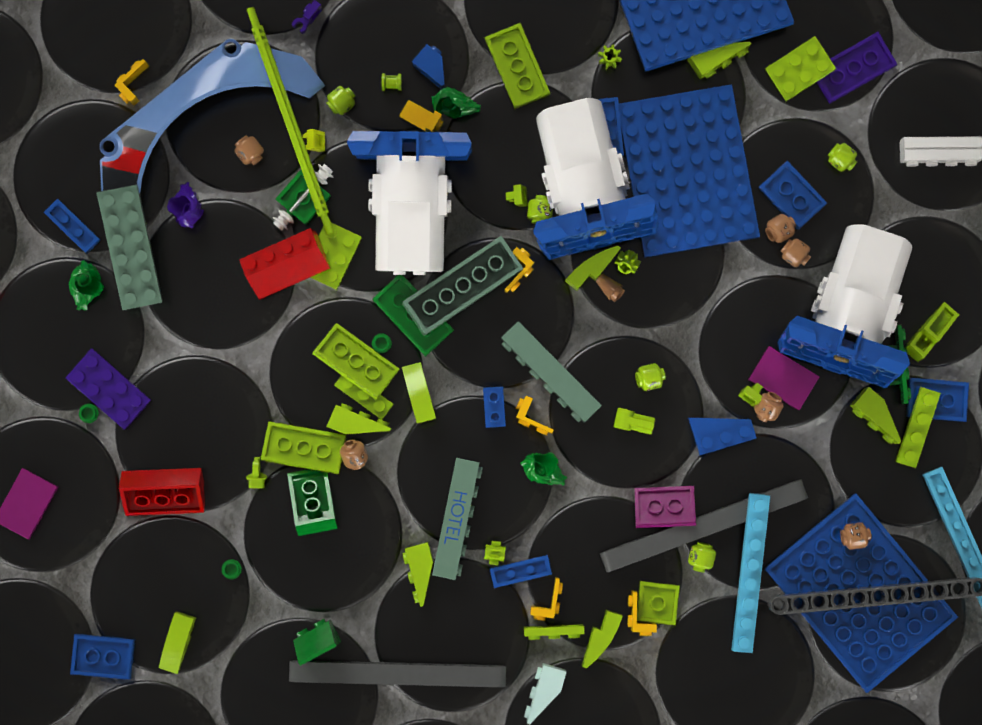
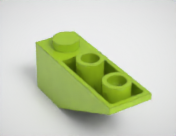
[687,41,751,80]
[850,387,901,444]
[326,403,392,435]
[402,542,433,607]

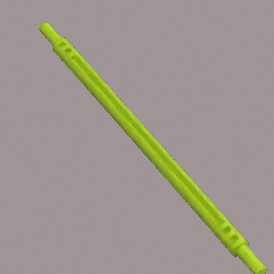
[247,7,334,235]

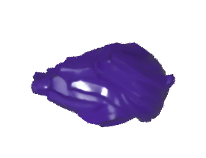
[167,182,204,228]

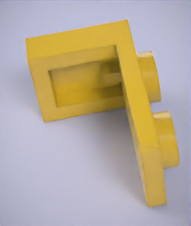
[115,59,149,106]
[400,100,443,132]
[504,247,534,293]
[516,396,554,436]
[530,577,563,621]
[627,591,657,636]

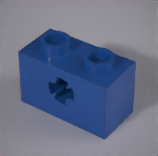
[483,387,506,428]

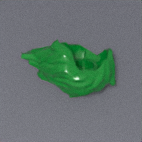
[432,87,481,119]
[69,260,104,310]
[520,452,567,486]

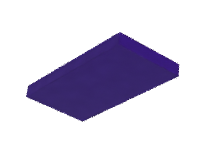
[817,32,898,104]

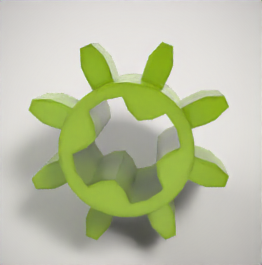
[598,44,622,70]
[615,250,641,275]
[484,541,506,565]

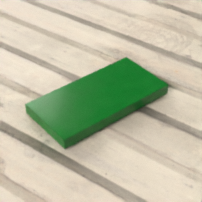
[372,275,454,357]

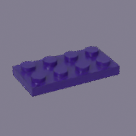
[66,348,152,430]

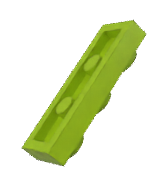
[334,375,394,420]
[524,624,584,640]

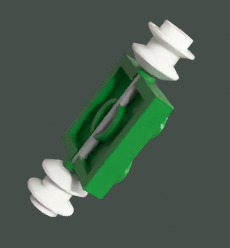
[272,164,333,231]

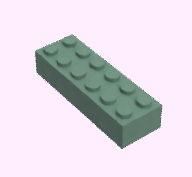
[97,184,163,310]
[402,236,523,336]

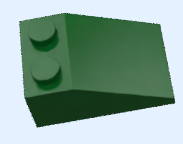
[287,469,337,536]
[293,619,341,666]

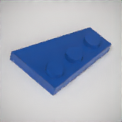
[688,418,757,455]

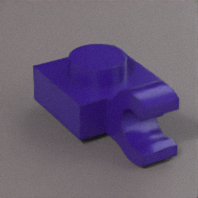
[292,0,323,34]

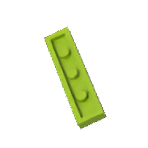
[896,387,941,468]

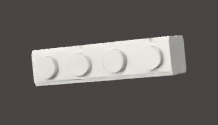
[900,136,982,167]

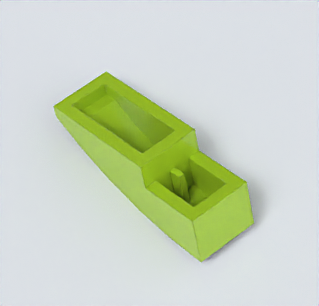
[565,246,621,291]
[904,302,959,362]
[402,362,436,424]
[582,610,623,668]
[159,611,196,674]

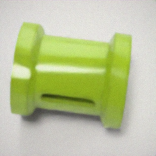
[381,73,402,91]

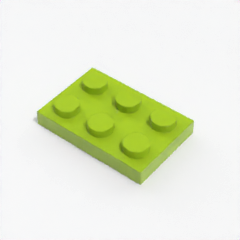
[765,36,836,102]
[310,223,362,290]

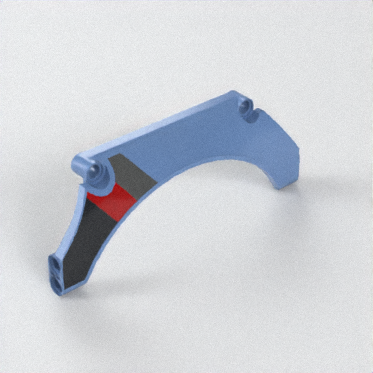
[100,39,325,193]

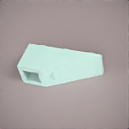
[524,663,566,724]

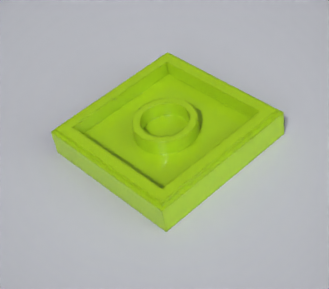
[637,581,680,626]

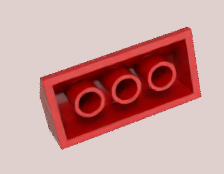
[239,228,330,299]
[119,468,205,516]

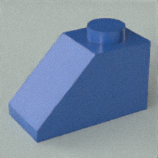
[412,44,445,89]

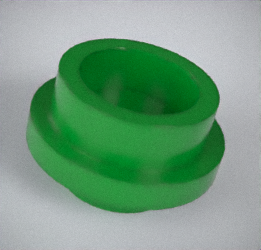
[372,334,392,353]
[79,404,99,423]
[222,559,242,579]

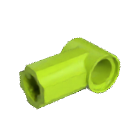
[613,408,655,435]

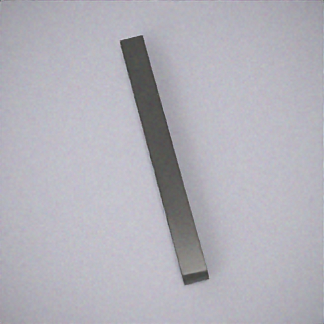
[600,479,808,572]
[768,577,982,615]
[289,660,507,687]

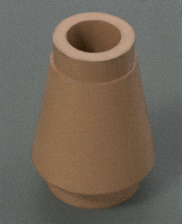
[596,273,625,302]

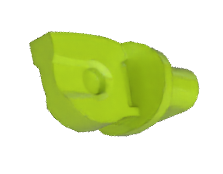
[246,457,267,488]

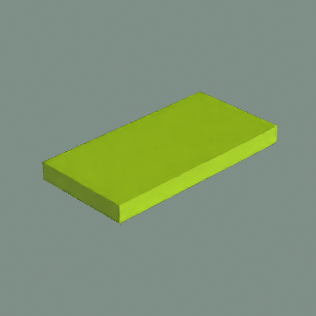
[484,23,550,110]
[313,323,400,400]
[261,421,346,474]

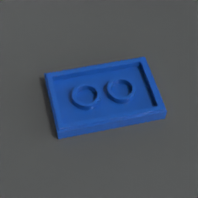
[758,161,827,230]
[906,378,969,422]
[70,634,135,680]

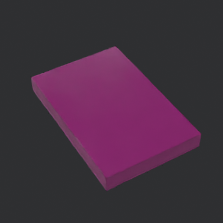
[748,346,819,410]
[0,468,58,539]
[634,486,696,528]

